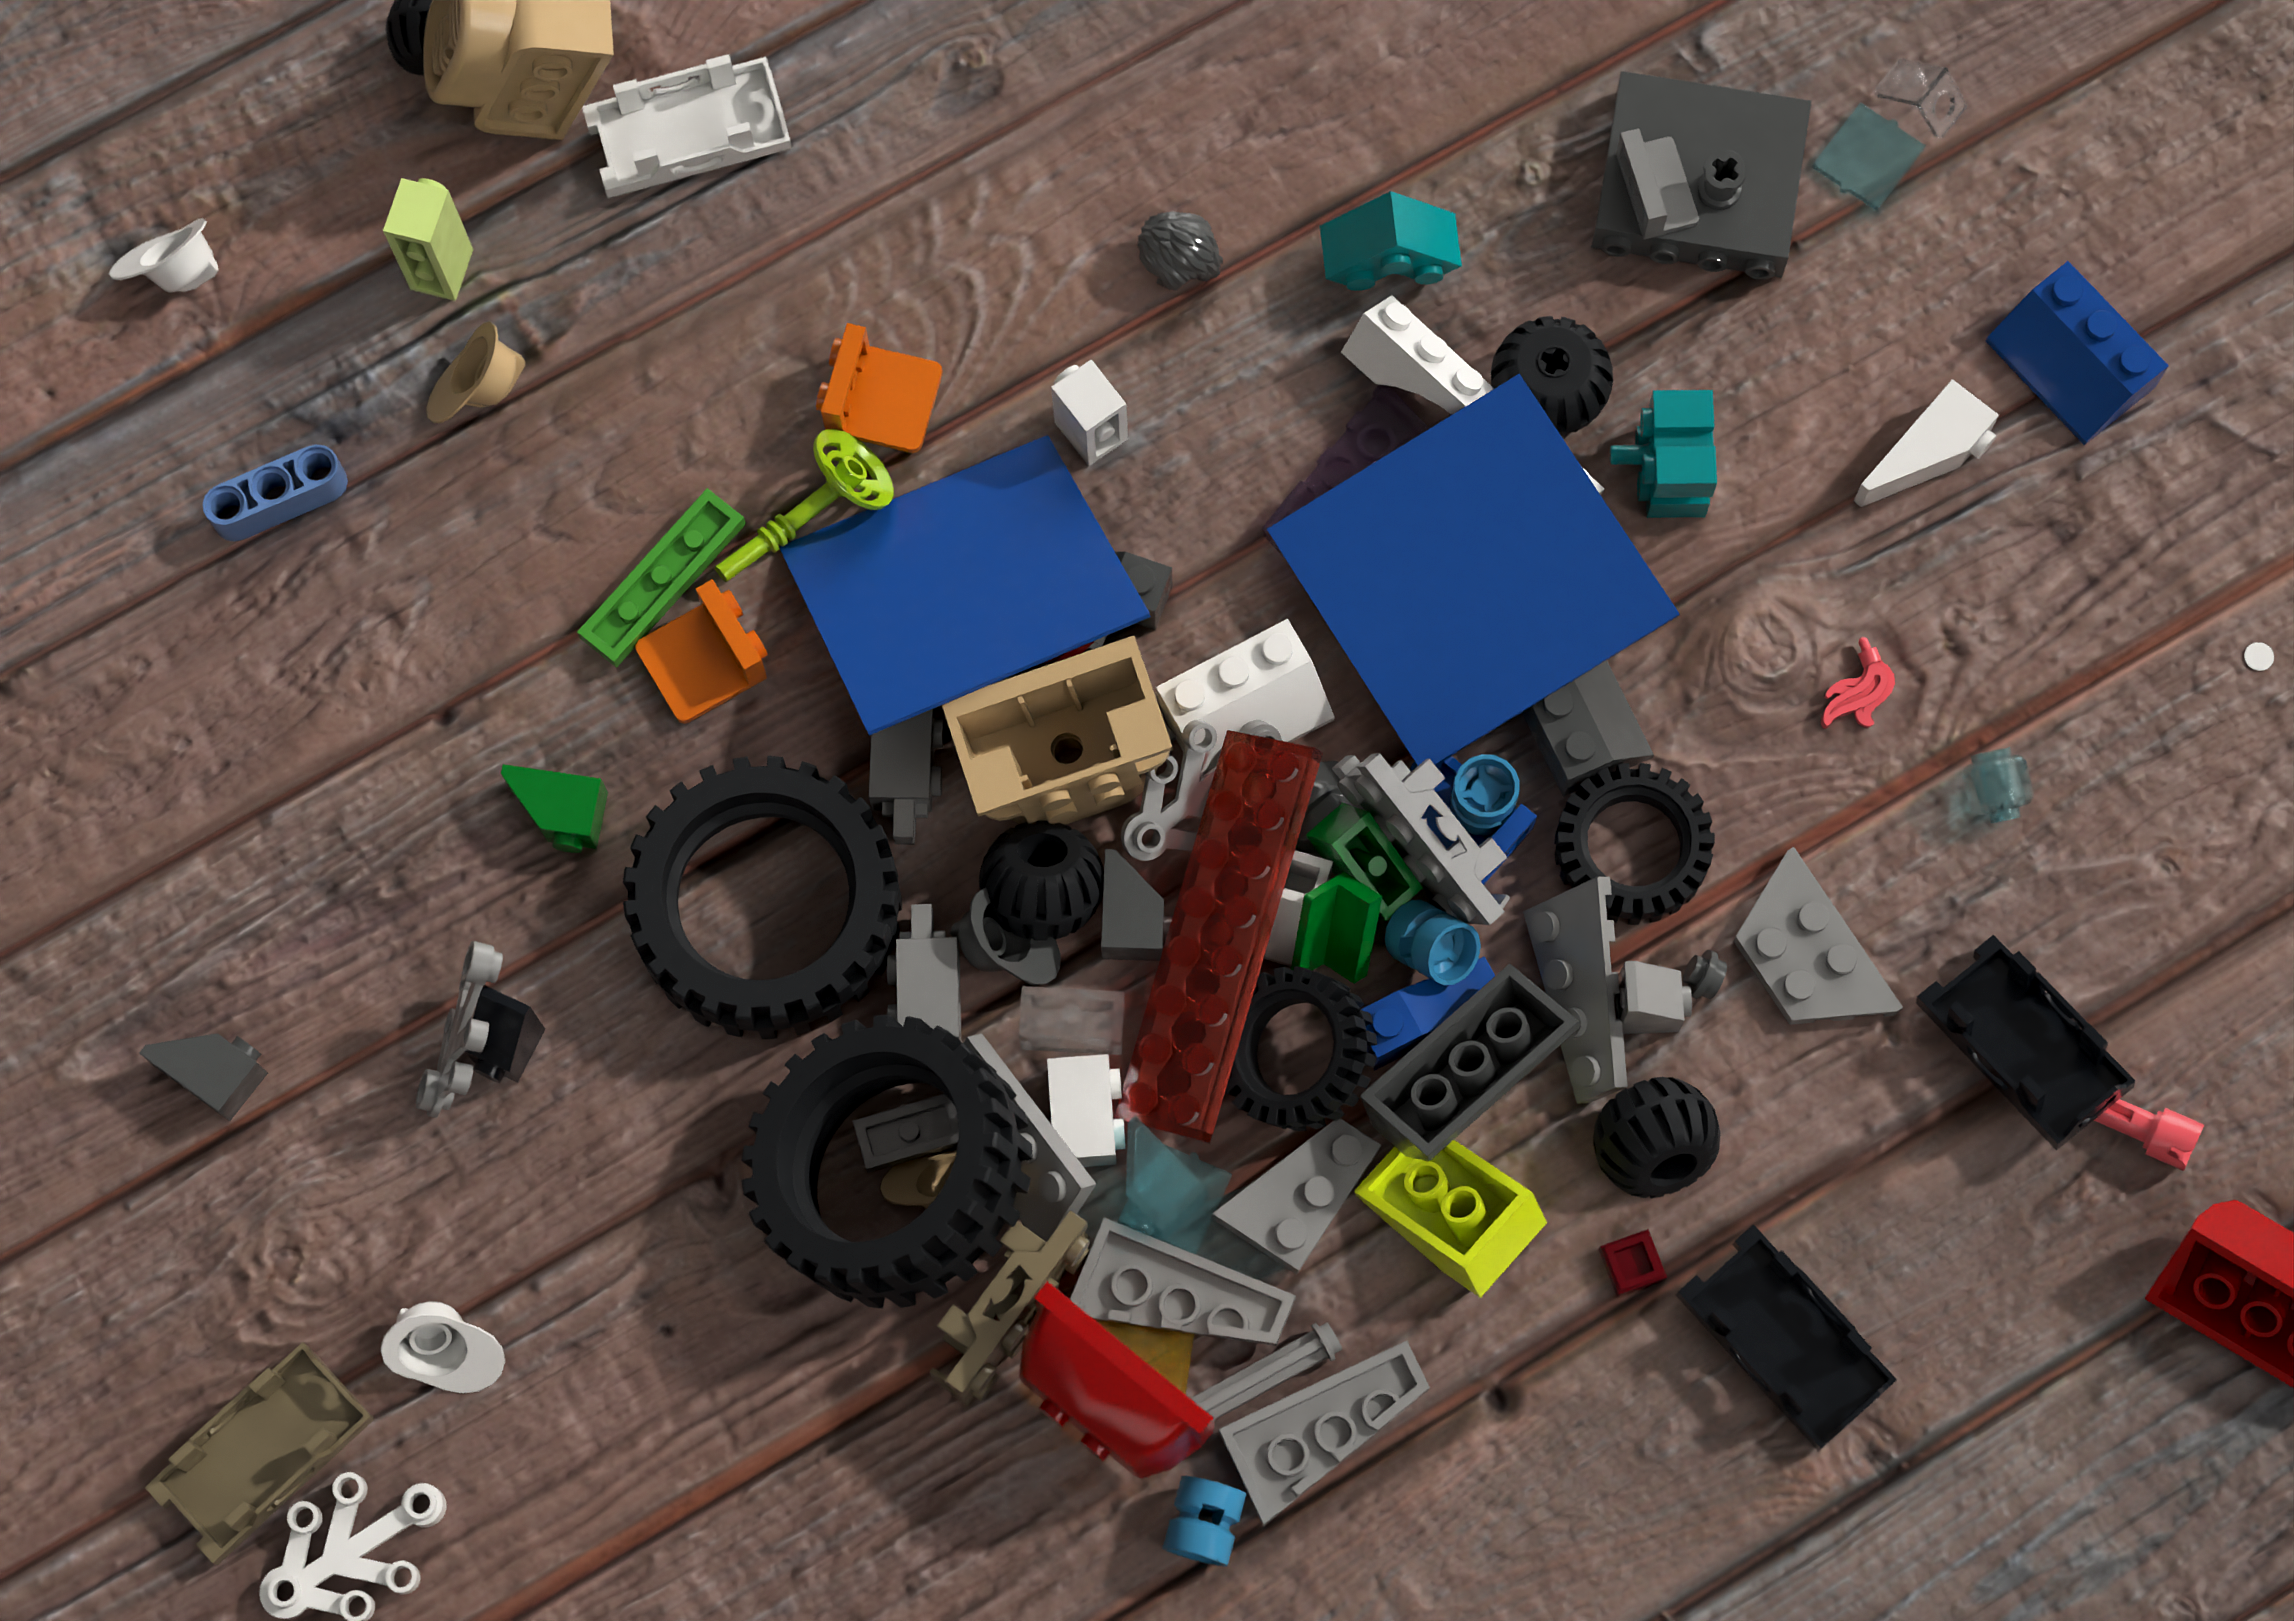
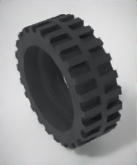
[623,756,902,1039]
[742,1015,1033,1309]

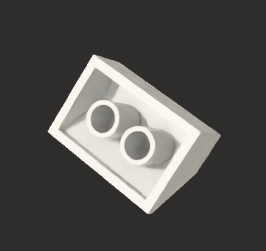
[1156,619,1335,777]

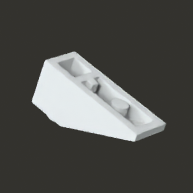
[1854,379,1999,507]

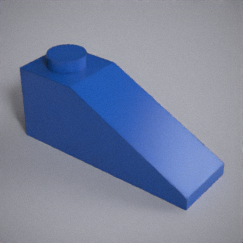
[1361,957,1495,1071]

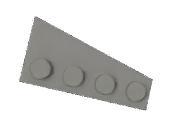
[1523,877,1628,1104]
[964,1034,1096,1242]
[1070,1217,1296,1346]
[1219,1341,1430,1527]

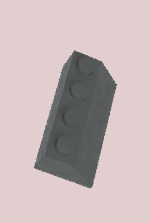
[1522,660,1654,797]
[1360,964,1581,1161]

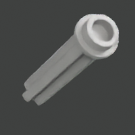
[1191,1322,1342,1421]

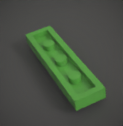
[577,488,746,668]

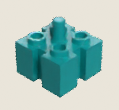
[1610,390,1717,518]

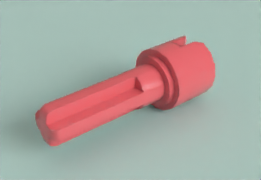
[2094,1099,2204,1171]

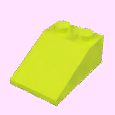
[1354,1140,1547,1298]

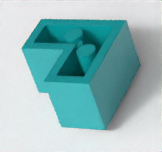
[1320,191,1462,291]

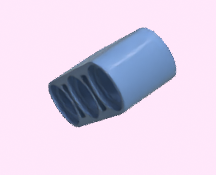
[202,444,348,541]

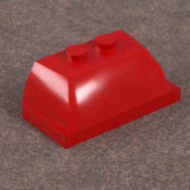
[2144,1200,2294,1388]
[1019,1281,1214,1479]

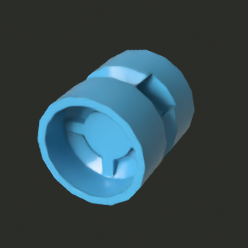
[1450,754,1520,836]
[1385,900,1481,985]
[1163,1476,1246,1567]

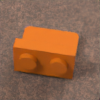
[816,323,943,453]
[635,579,768,724]

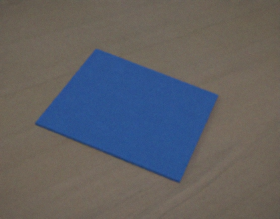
[1267,374,1680,766]
[779,435,1151,736]

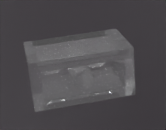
[1019,986,1125,1055]

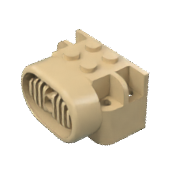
[423,0,614,140]
[942,635,1173,825]

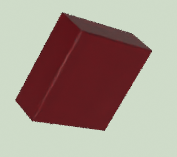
[1599,1229,1667,1297]

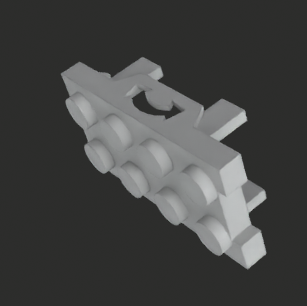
[1331,753,1510,925]

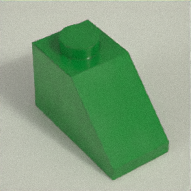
[501,764,608,853]

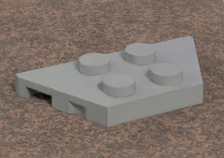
[1733,847,1903,1025]

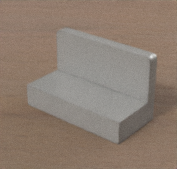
[1616,128,1699,239]

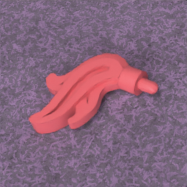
[1820,637,1895,729]

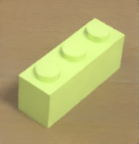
[383,178,473,301]

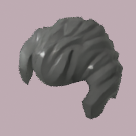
[1137,211,1223,291]

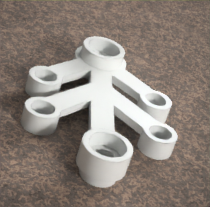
[260,1472,446,1621]

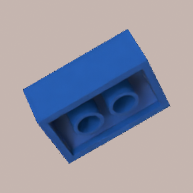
[1985,261,2169,445]

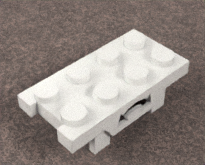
[582,54,792,198]

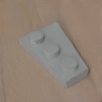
[1211,1118,1381,1275]

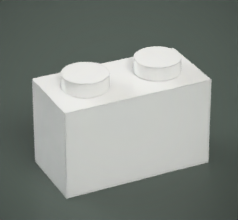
[1051,359,1128,466]
[1047,1054,1126,1167]

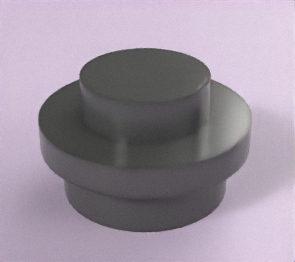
[1683,949,1727,999]

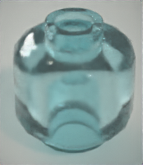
[1962,747,2034,823]

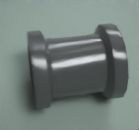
[1698,150,1747,210]

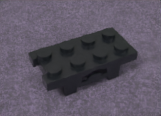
[1916,935,2135,1151]
[1676,1224,1897,1451]

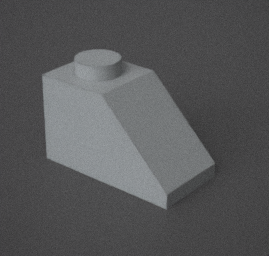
[1615,961,1692,1034]

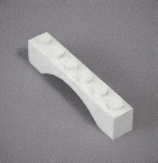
[1341,295,1604,495]

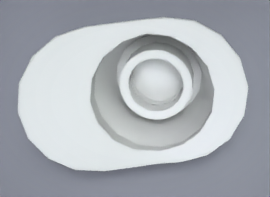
[109,218,219,293]
[380,1301,505,1393]

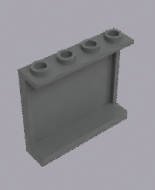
[1591,71,1812,279]

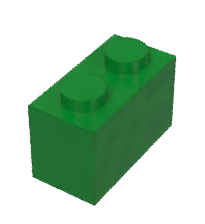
[1306,802,1423,921]

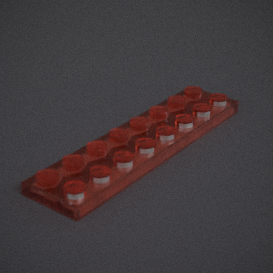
[1114,730,1323,1144]

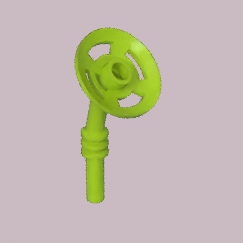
[715,429,894,582]

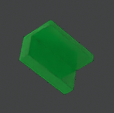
[1291,872,1382,984]

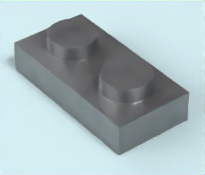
[853,1094,959,1173]

